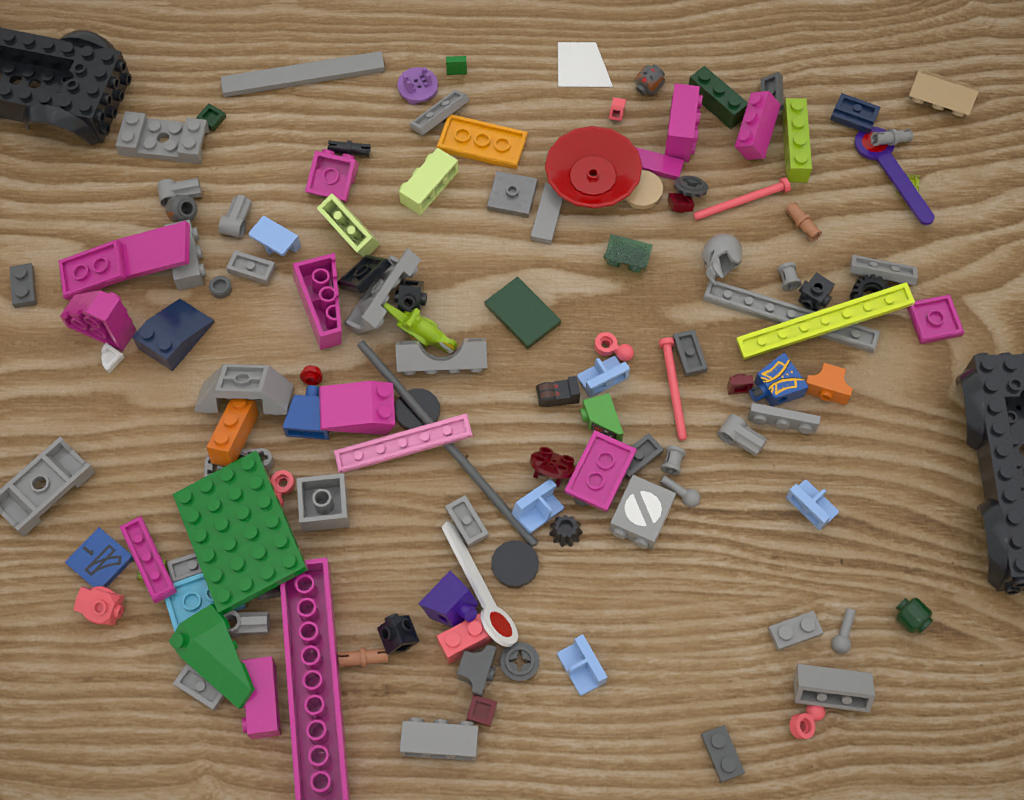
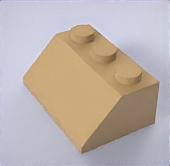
[909,68,979,117]

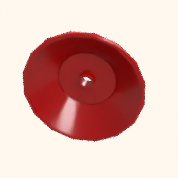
[545,126,643,209]

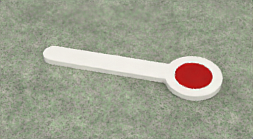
[442,522,518,647]

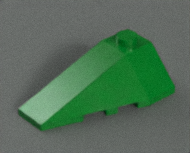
[168,604,255,709]

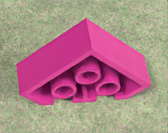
[60,290,137,352]

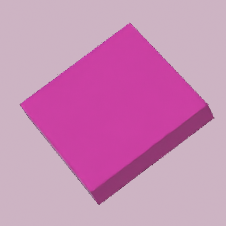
[907,294,965,344]

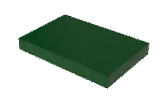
[484,276,561,349]

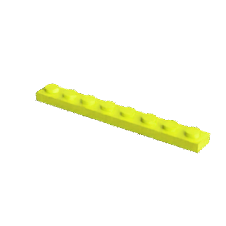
[736,282,915,360]

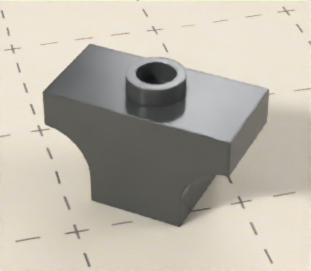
[457,645,497,697]

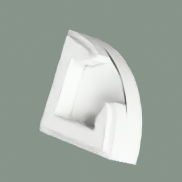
[101,343,125,374]

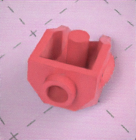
[73,586,125,625]

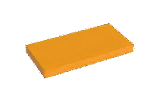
[437,114,528,170]

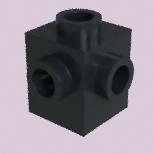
[798,272,835,311]
[394,279,427,313]
[377,614,419,655]

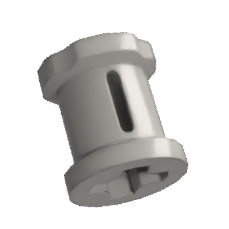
[777,262,802,291]
[661,446,686,475]

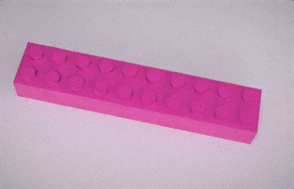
[280,557,351,800]

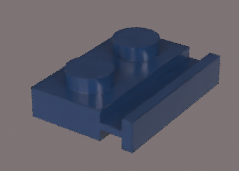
[830,93,881,134]

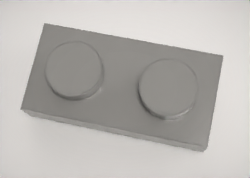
[226,250,276,285]
[445,495,489,548]
[768,611,824,651]
[173,664,225,711]

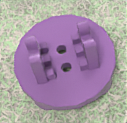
[397,67,438,105]

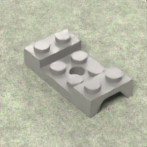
[115,111,210,164]
[344,248,421,334]
[0,437,95,537]

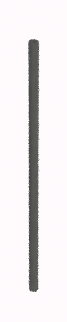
[357,340,538,547]

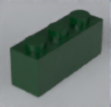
[688,66,748,129]

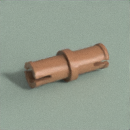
[785,202,822,241]
[338,647,389,668]

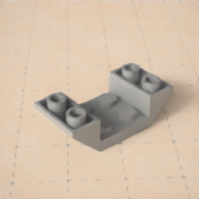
[194,364,294,415]

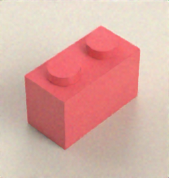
[437,613,492,664]

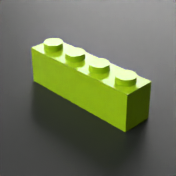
[781,98,812,183]

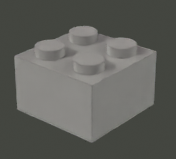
[297,473,350,532]

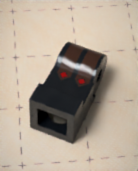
[536,376,580,407]

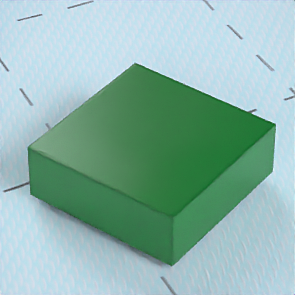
[446,56,467,75]

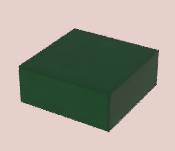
[196,103,226,132]

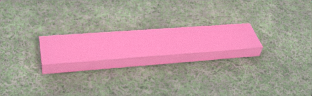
[334,413,473,473]

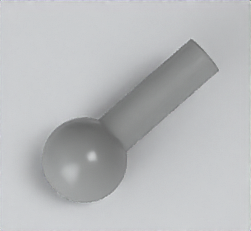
[659,475,700,507]
[831,608,856,654]

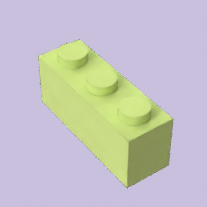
[399,148,459,216]
[317,193,381,257]

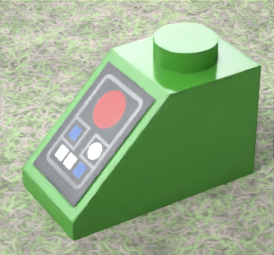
[580,393,623,442]

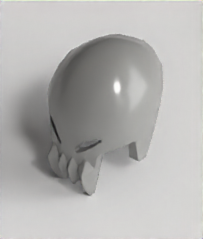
[702,233,742,285]

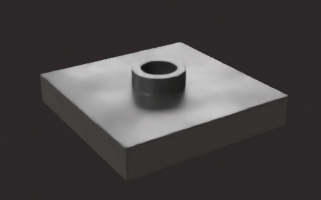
[487,171,538,218]

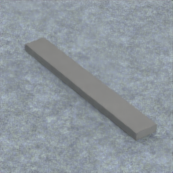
[221,51,385,97]
[703,280,880,353]

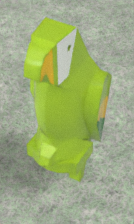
[382,302,458,354]

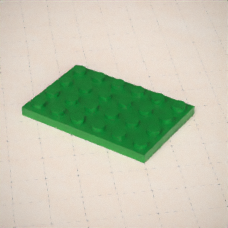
[173,450,308,615]

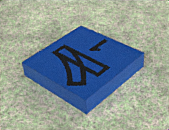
[65,527,134,588]

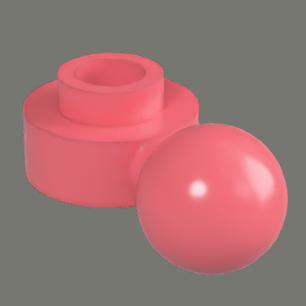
[594,332,634,362]
[271,470,295,507]
[789,705,826,739]

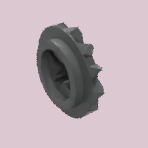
[674,175,708,198]
[500,642,539,682]

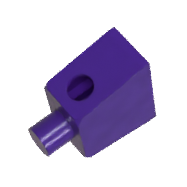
[418,571,478,627]

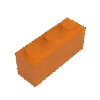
[207,398,259,466]

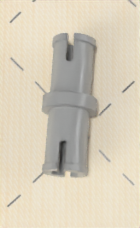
[871,129,913,146]

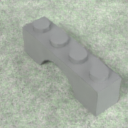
[395,338,487,375]

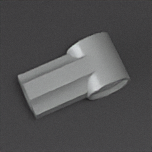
[157,178,202,207]
[219,195,252,238]
[717,414,767,456]
[224,610,270,638]

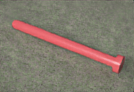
[693,177,791,220]
[658,337,687,441]

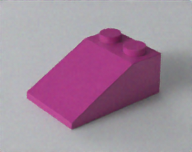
[319,381,395,435]

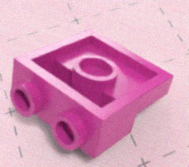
[305,149,359,202]

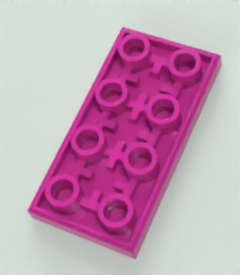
[113,221,190,281]

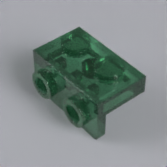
[603,234,653,273]

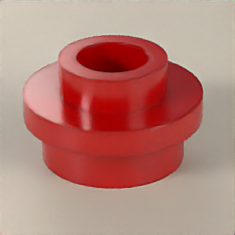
[300,365,323,385]

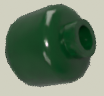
[896,597,933,634]

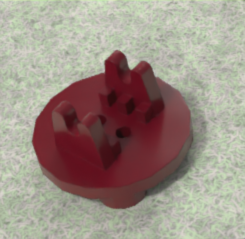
[530,447,575,487]

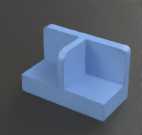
[249,215,301,256]
[577,356,630,398]
[511,479,564,533]
[786,480,839,531]
[557,634,607,696]

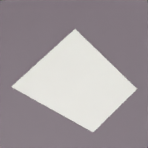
[558,42,613,87]

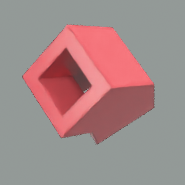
[609,97,626,121]

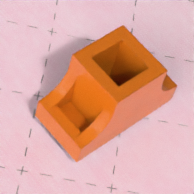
[806,363,853,405]

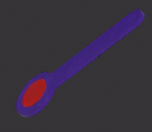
[854,127,935,225]

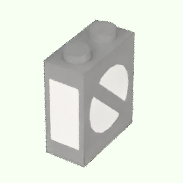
[609,475,676,549]

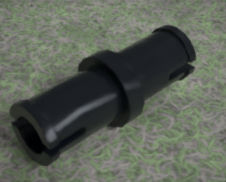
[327,140,371,157]

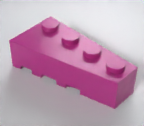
[293,253,342,350]

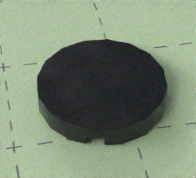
[395,388,440,430]
[491,540,539,588]

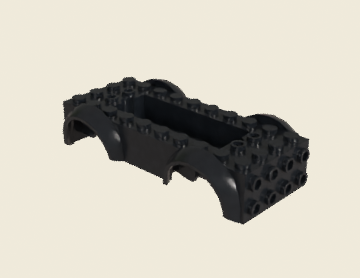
[0,27,132,145]
[955,352,1024,595]

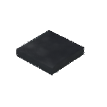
[337,255,392,294]

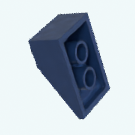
[132,299,215,371]

